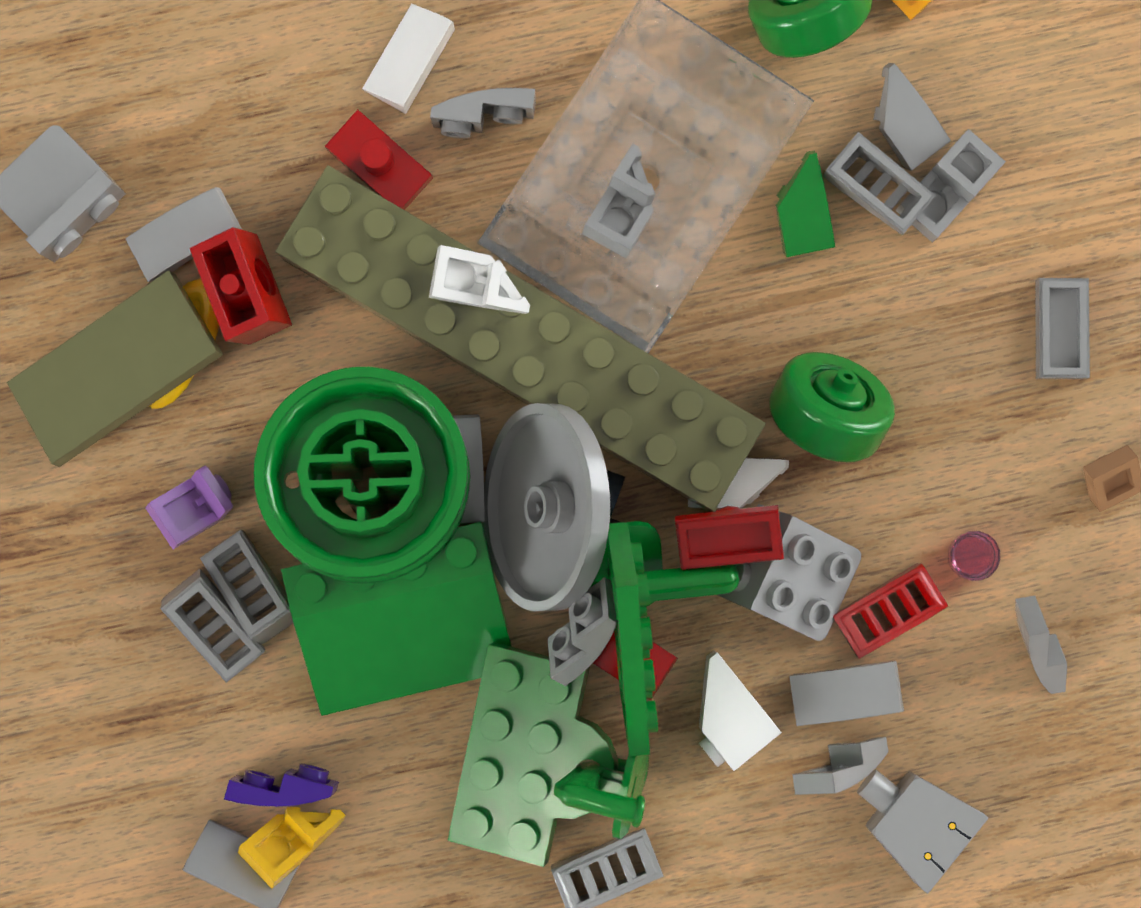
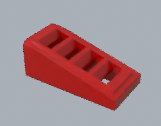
[833,563,948,659]

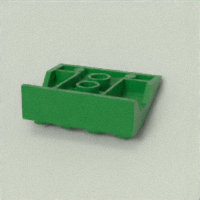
[281,522,512,716]

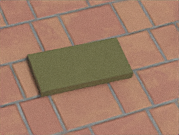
[7,270,223,467]

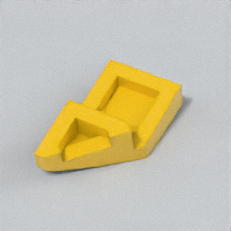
[238,807,346,889]

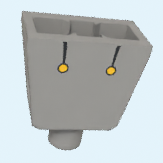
[857,769,988,894]

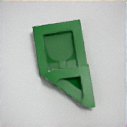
[776,150,835,257]

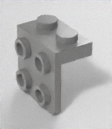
[0,125,126,263]
[718,504,861,641]

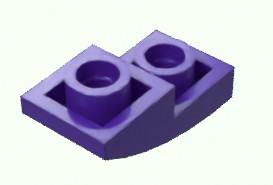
[224,764,339,807]

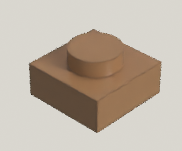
[1083,445,1141,512]

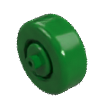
[748,0,873,58]
[769,352,895,463]

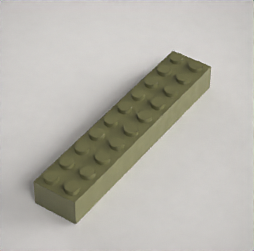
[275,165,766,512]

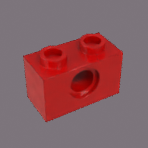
[189,227,292,345]

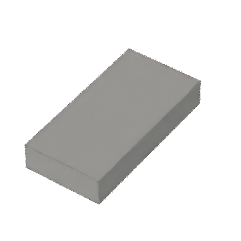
[1035,278,1090,379]

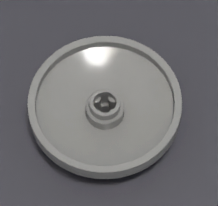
[483,403,610,611]

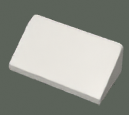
[362,4,455,114]

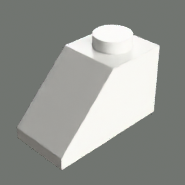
[699,650,782,771]

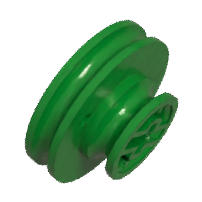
[254,367,471,583]

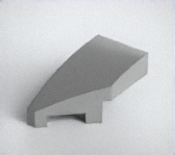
[873,63,951,171]
[582,143,655,259]

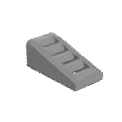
[823,132,936,235]
[200,530,293,644]
[160,569,265,683]
[551,828,664,908]

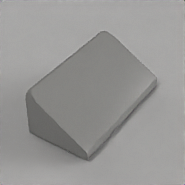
[182,819,299,908]

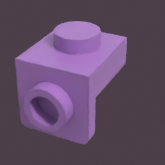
[145,466,233,550]

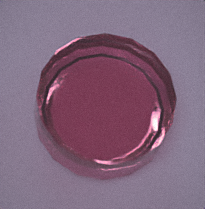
[948,531,1001,581]

